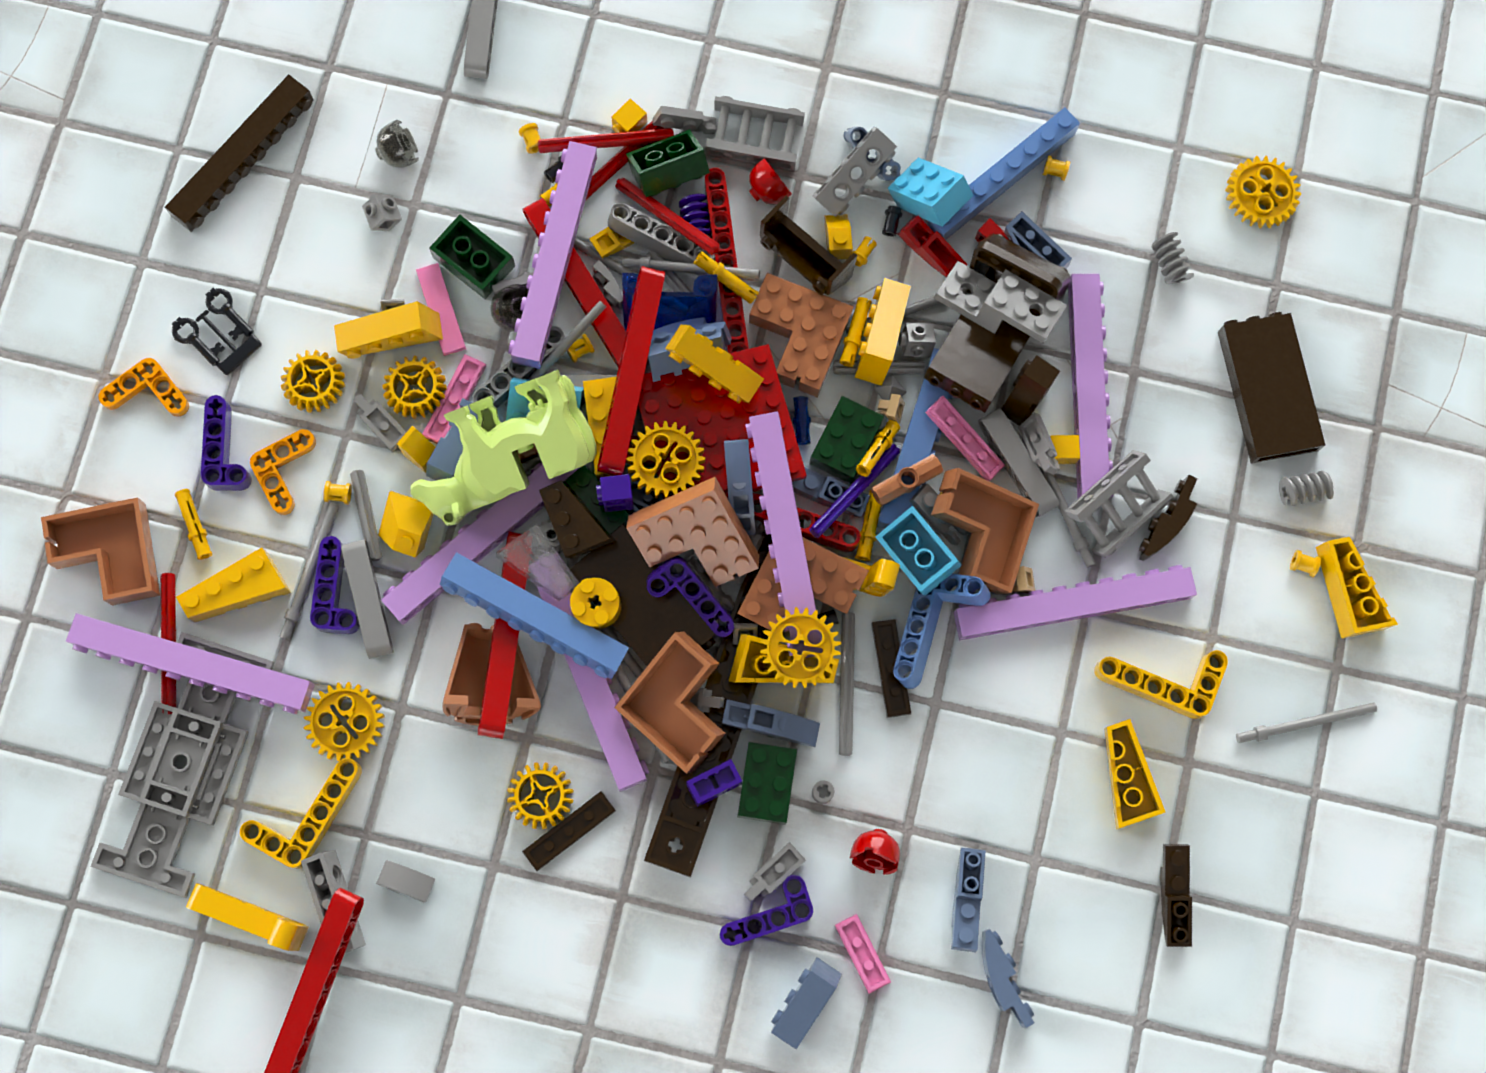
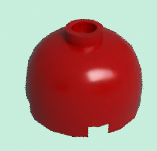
[749,158,792,205]
[850,829,900,875]

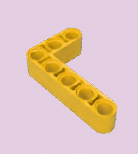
[843,557,900,597]
[1094,650,1228,719]
[240,758,362,869]
[186,883,309,951]

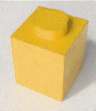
[611,98,647,133]
[1050,435,1080,464]

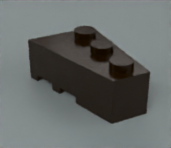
[1001,355,1060,426]
[539,481,616,559]

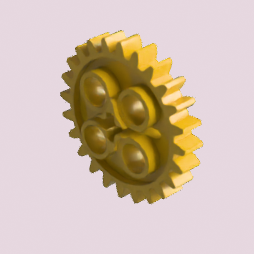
[1225,156,1301,229]
[626,421,705,499]
[760,607,841,688]
[304,682,385,762]

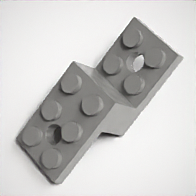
[934,261,1067,344]

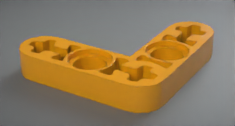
[99,358,189,417]
[250,429,316,515]

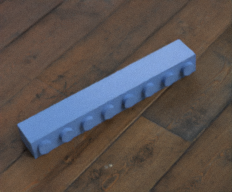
[927,107,1080,240]
[877,348,953,529]
[439,552,629,679]

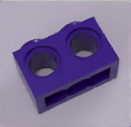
[596,474,634,512]
[686,759,743,807]

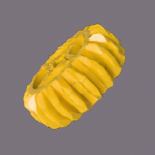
[281,349,345,413]
[382,355,447,419]
[507,762,574,829]

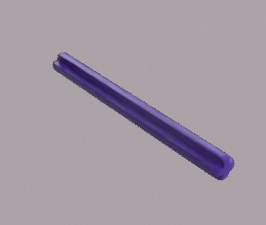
[809,444,900,538]

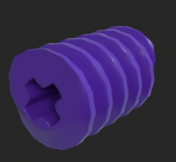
[679,194,711,236]

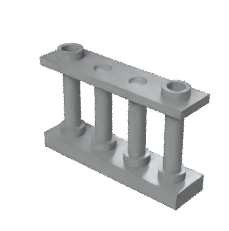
[705,96,805,172]
[1065,450,1174,558]

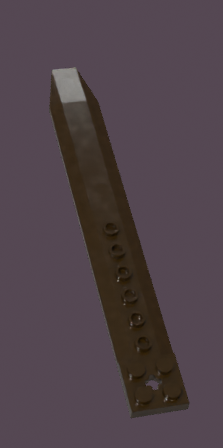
[644,519,804,878]

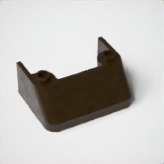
[760,195,857,295]
[969,234,1071,302]

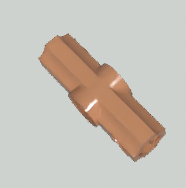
[871,454,944,507]

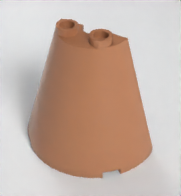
[442,623,541,726]

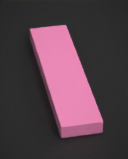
[416,263,466,356]
[422,354,486,444]
[925,396,1005,481]

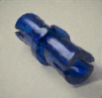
[792,396,811,445]

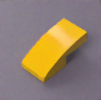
[589,226,635,258]

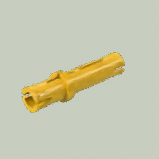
[693,251,759,304]
[839,297,872,367]
[856,420,900,477]
[174,489,213,560]
[855,489,881,561]

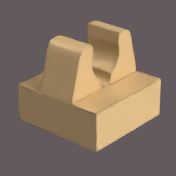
[877,394,905,425]
[1012,566,1035,594]

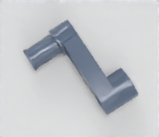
[843,127,901,181]

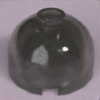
[375,119,419,168]
[490,284,529,332]

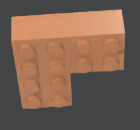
[749,273,854,398]
[931,468,1039,595]
[626,477,759,587]
[41,497,160,606]
[737,538,869,633]
[614,631,726,774]

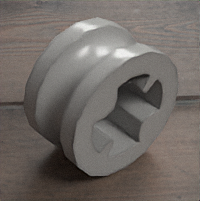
[812,780,835,804]

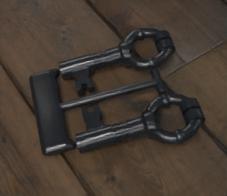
[172,287,262,375]

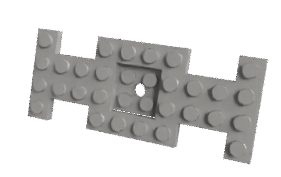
[90,632,275,898]

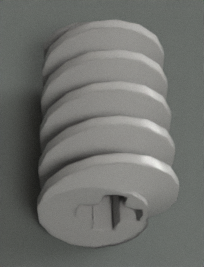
[1151,232,1194,284]
[1279,471,1334,506]

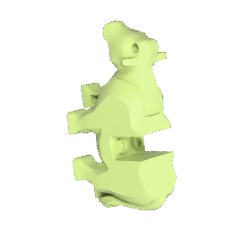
[410,370,597,525]

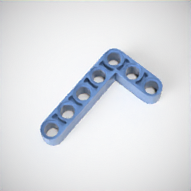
[893,574,991,689]

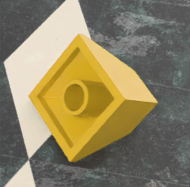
[378,491,433,558]

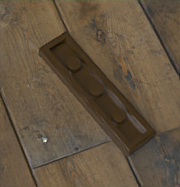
[871,619,911,718]
[522,791,616,871]

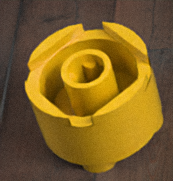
[570,578,621,630]

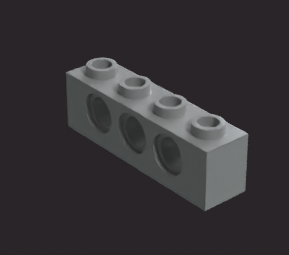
[812,126,897,216]
[301,850,366,953]

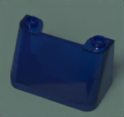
[622,273,717,331]

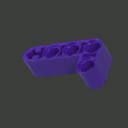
[201,395,252,491]
[310,536,360,634]
[647,556,734,637]
[719,875,813,946]

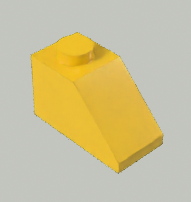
[824,214,853,260]
[397,426,435,473]

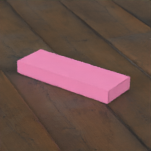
[834,914,891,994]

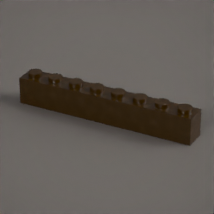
[165,74,314,232]

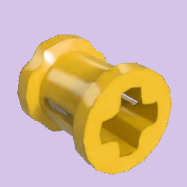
[518,123,541,154]
[1042,155,1070,181]
[567,333,595,363]
[323,481,352,505]
[1290,550,1321,577]

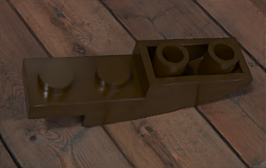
[1139,475,1198,561]
[1160,844,1192,947]

